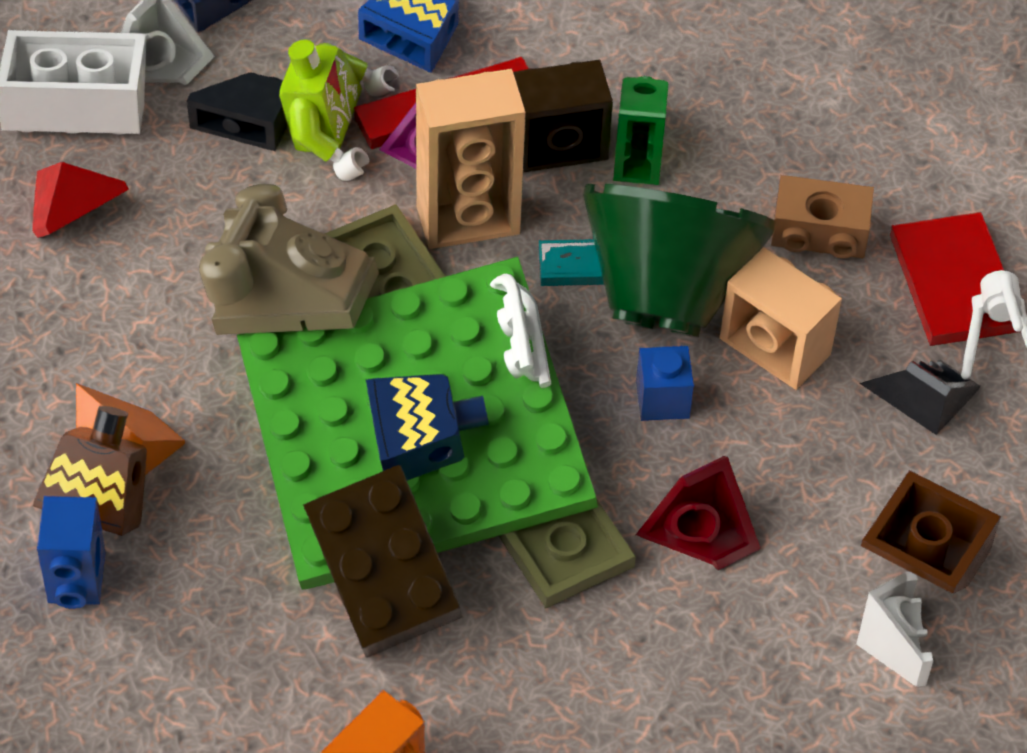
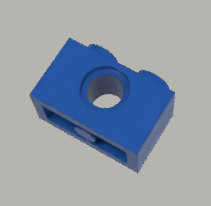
[37,496,106,609]

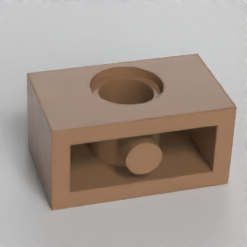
[771,175,874,258]

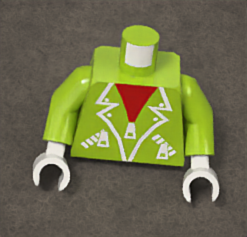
[280,39,399,181]

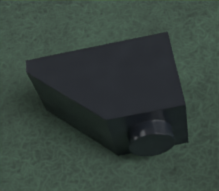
[187,72,288,151]

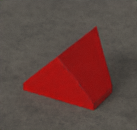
[32,162,129,238]

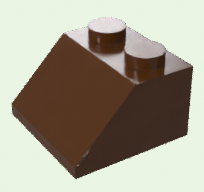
[861,470,1001,594]

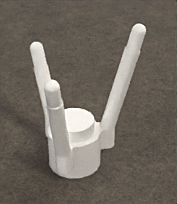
[961,270,1027,380]

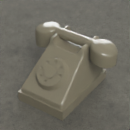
[199,184,379,335]

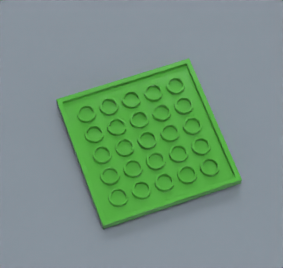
[237,257,598,590]

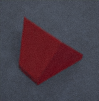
[635,456,761,570]

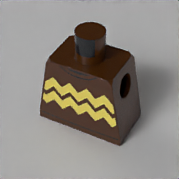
[33,406,147,536]

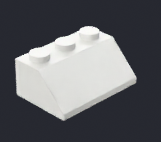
[0,30,146,135]

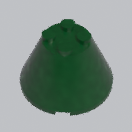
[583,183,776,338]

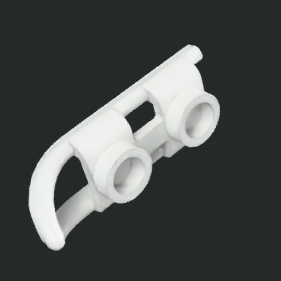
[490,274,551,388]

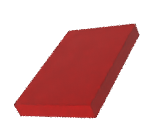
[890,212,1021,346]

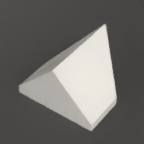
[121,0,215,85]
[856,572,933,686]

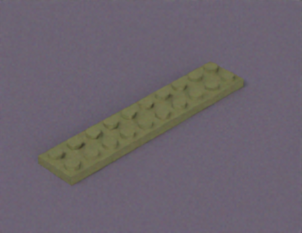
[325,204,636,608]

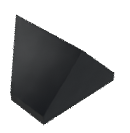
[859,360,981,435]

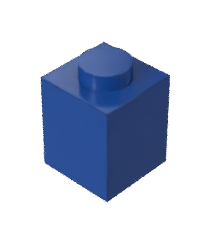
[636,346,694,421]

